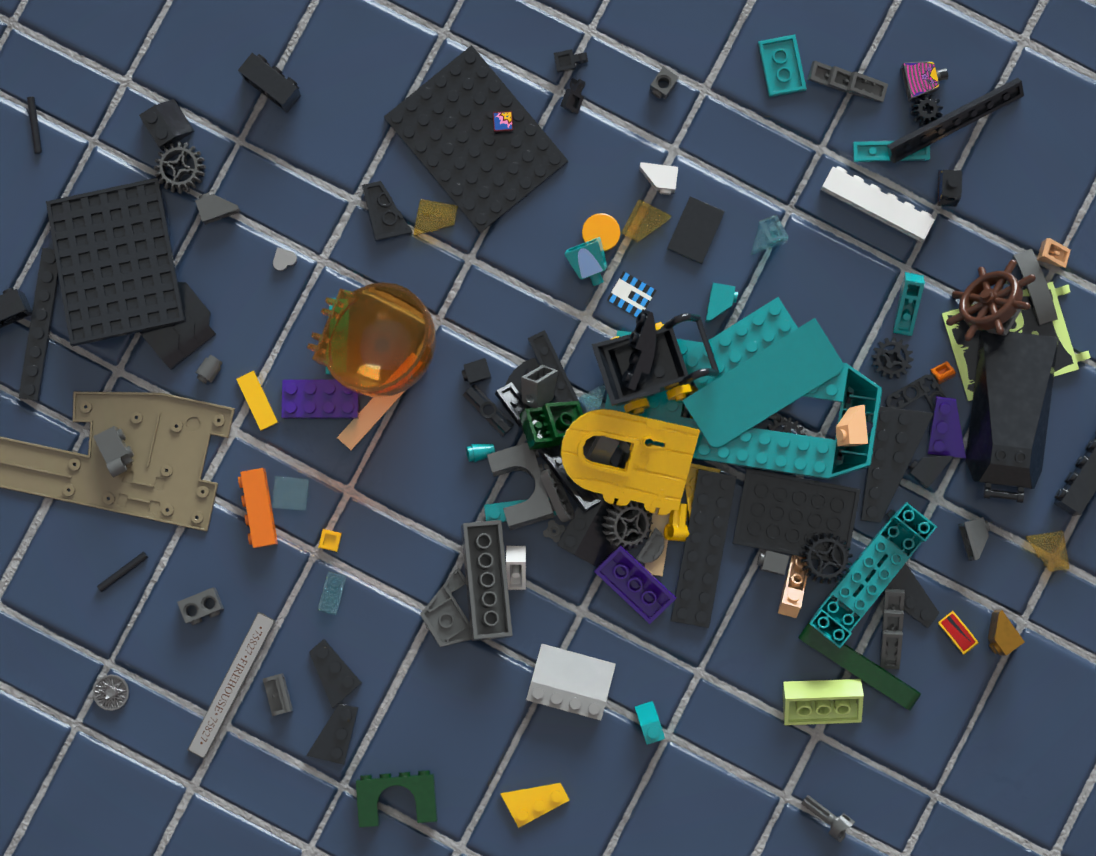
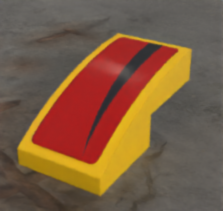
[938,611,979,655]

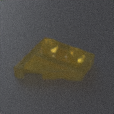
[413,199,458,236]
[621,199,671,242]
[1025,531,1070,572]

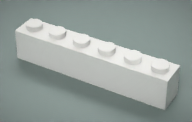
[820,166,935,243]

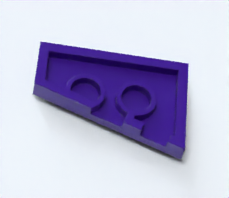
[927,396,966,458]

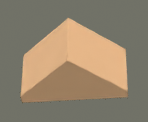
[1037,238,1071,268]

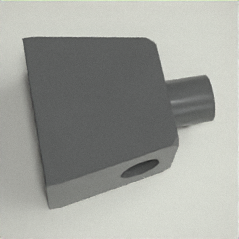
[521,365,558,408]

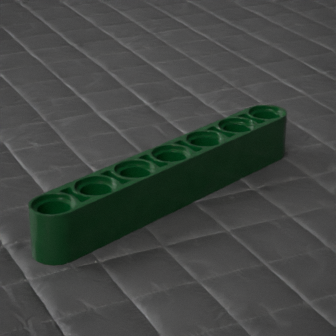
[798,621,921,711]

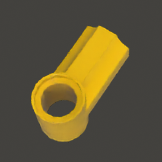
[664,504,689,542]

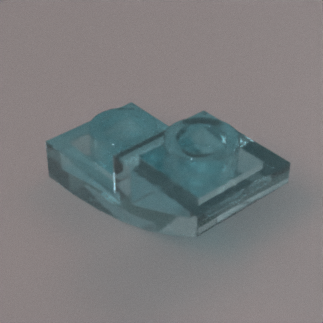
[318,571,347,615]

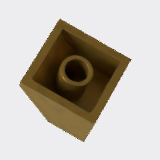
[988,610,1025,656]

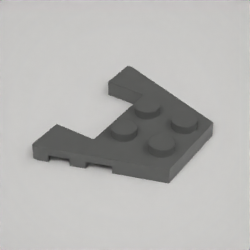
[419,568,471,647]

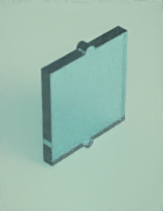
[272,476,309,511]

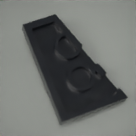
[362,181,413,241]
[882,563,939,628]
[309,639,362,708]
[306,703,358,765]

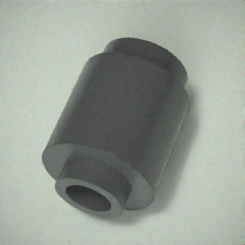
[195,355,223,384]

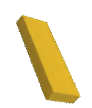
[236,371,278,431]

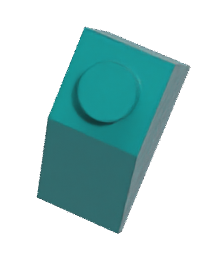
[705,283,738,323]
[635,701,665,745]

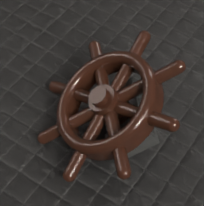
[946,260,1036,341]

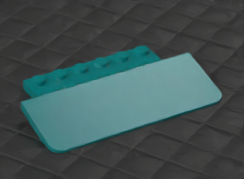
[682,297,843,448]

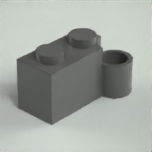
[93,426,134,478]

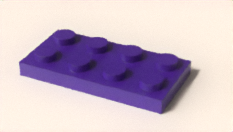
[281,379,359,419]

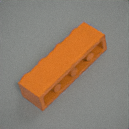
[238,468,278,548]

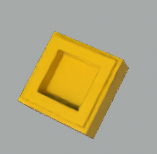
[318,529,342,552]

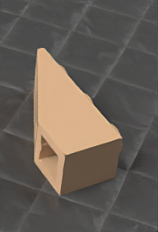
[778,555,809,618]

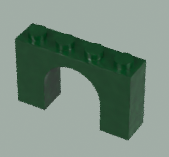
[356,770,438,828]

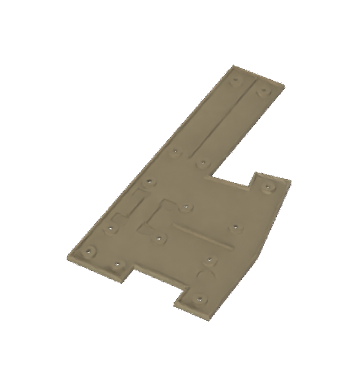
[0,392,235,532]

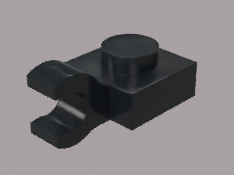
[554,49,588,73]
[560,78,585,114]

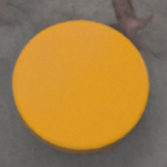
[582,213,620,252]

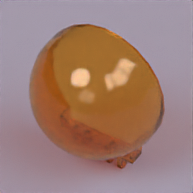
[307,282,436,397]

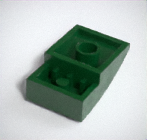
[519,401,583,450]

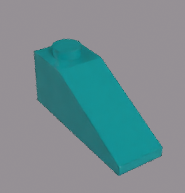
[893,272,925,336]

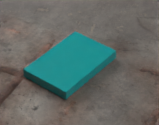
[758,34,807,98]

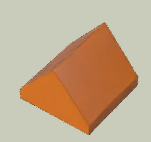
[930,361,956,384]

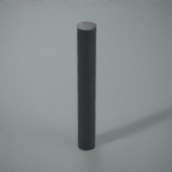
[27,97,42,154]
[97,551,148,592]

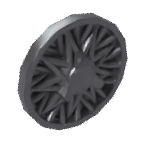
[93,674,129,711]

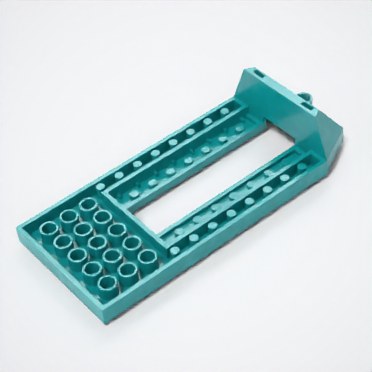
[605,330,883,479]

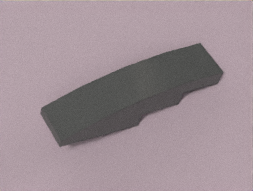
[807,61,888,102]
[880,589,905,669]

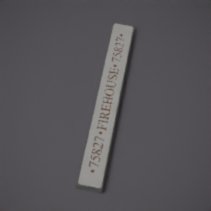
[187,612,276,759]

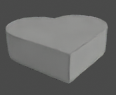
[273,247,297,271]

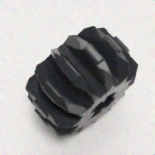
[910,94,943,126]

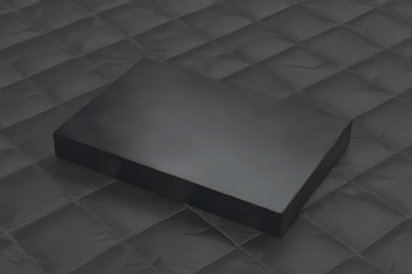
[667,196,725,264]

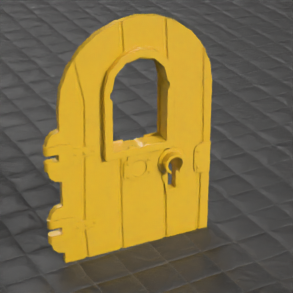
[561,409,700,516]

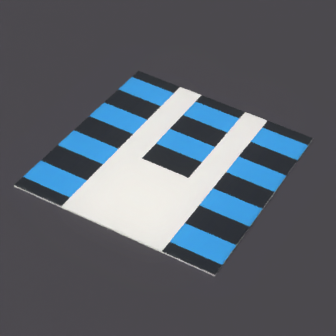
[607,271,656,317]

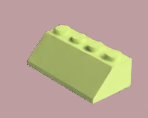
[783,679,864,725]

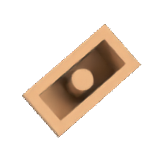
[836,405,868,446]

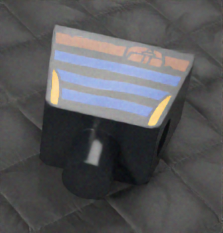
[937,170,962,207]

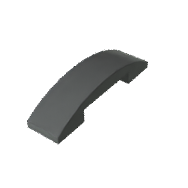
[1013,249,1058,326]

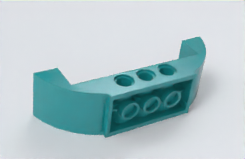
[809,502,937,648]

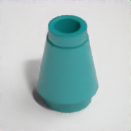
[466,444,495,463]

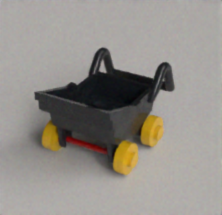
[591,313,719,415]

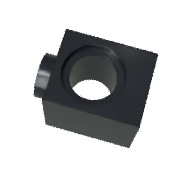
[461,358,492,385]

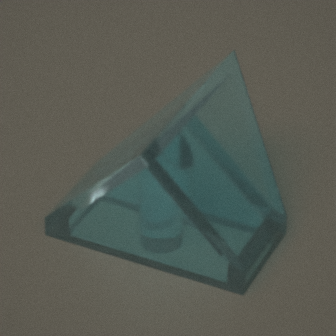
[751,215,789,255]

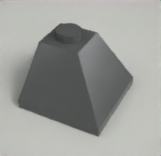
[958,517,990,561]

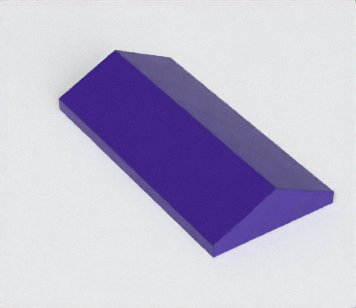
[594,545,676,624]

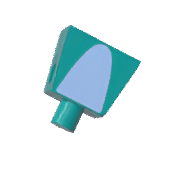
[565,237,607,286]

